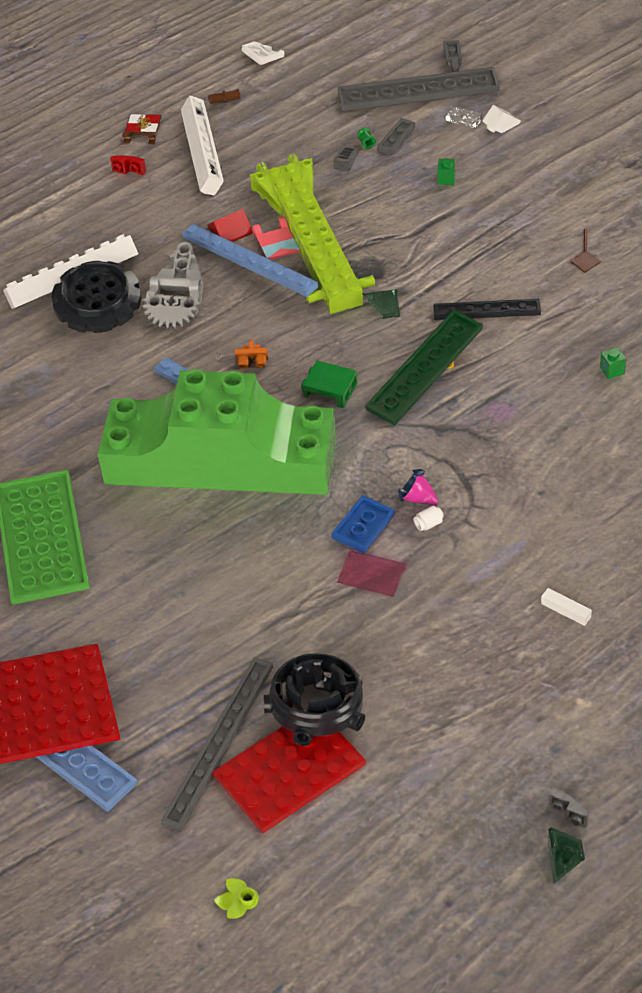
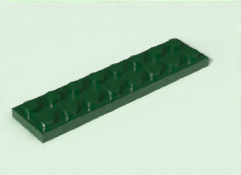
[365,310,483,426]

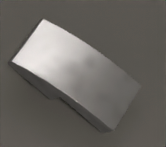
[549,788,589,828]

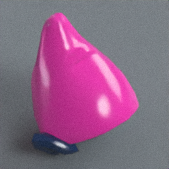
[398,469,438,506]

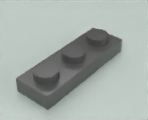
[377,118,415,156]

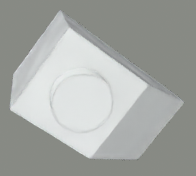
[483,105,521,133]

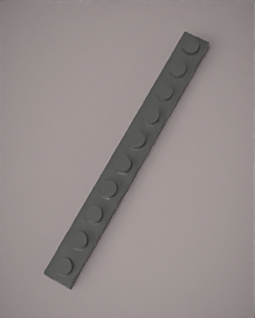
[161,657,273,832]

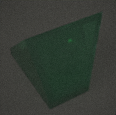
[362,289,400,319]
[547,827,585,884]

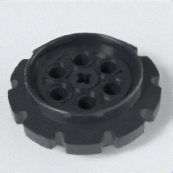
[51,260,142,333]

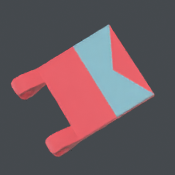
[253,217,299,260]

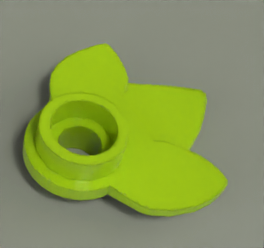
[214,878,259,919]

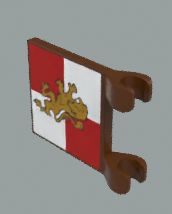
[122,114,162,144]

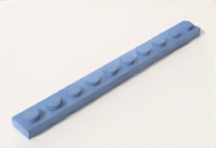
[182,224,318,297]

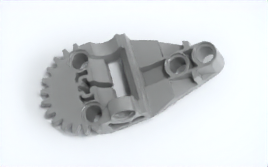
[143,241,204,329]

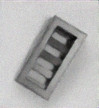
[333,146,359,171]

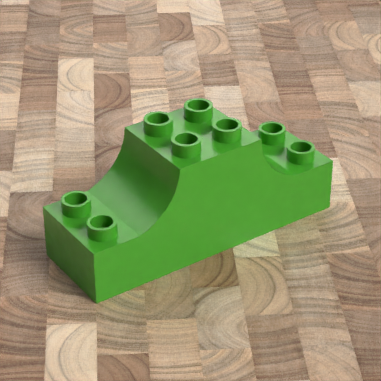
[98,369,336,495]

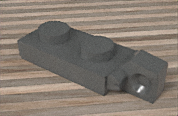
[443,40,462,72]

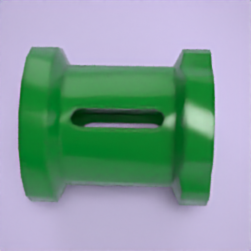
[357,127,376,149]

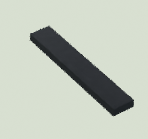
[433,298,541,320]

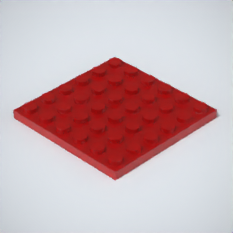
[0,643,120,764]

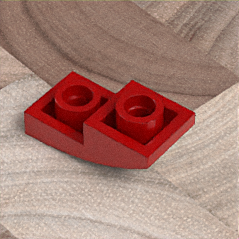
[110,155,147,175]

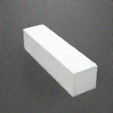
[541,588,592,626]

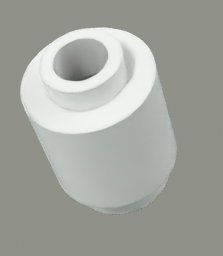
[413,505,444,531]

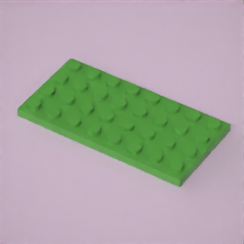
[0,470,90,605]

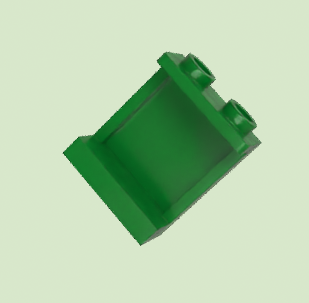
[301,360,358,408]

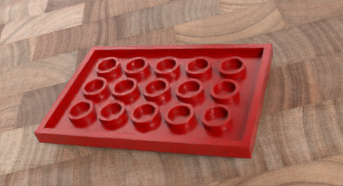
[213,710,366,834]

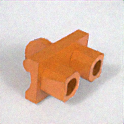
[235,339,269,369]

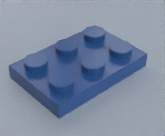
[331,495,395,554]

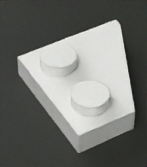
[242,41,284,65]

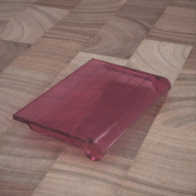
[337,550,407,597]

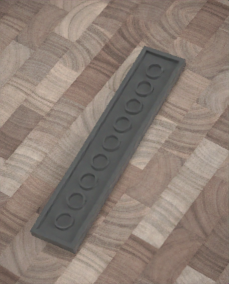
[338,67,500,111]

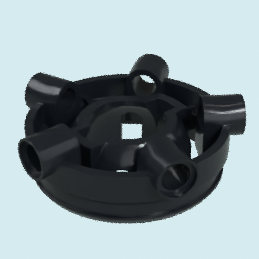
[264,653,365,746]

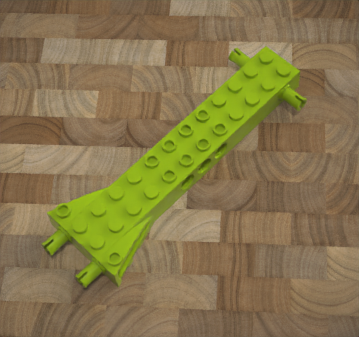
[249,154,375,314]

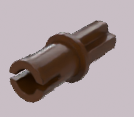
[208,89,240,104]

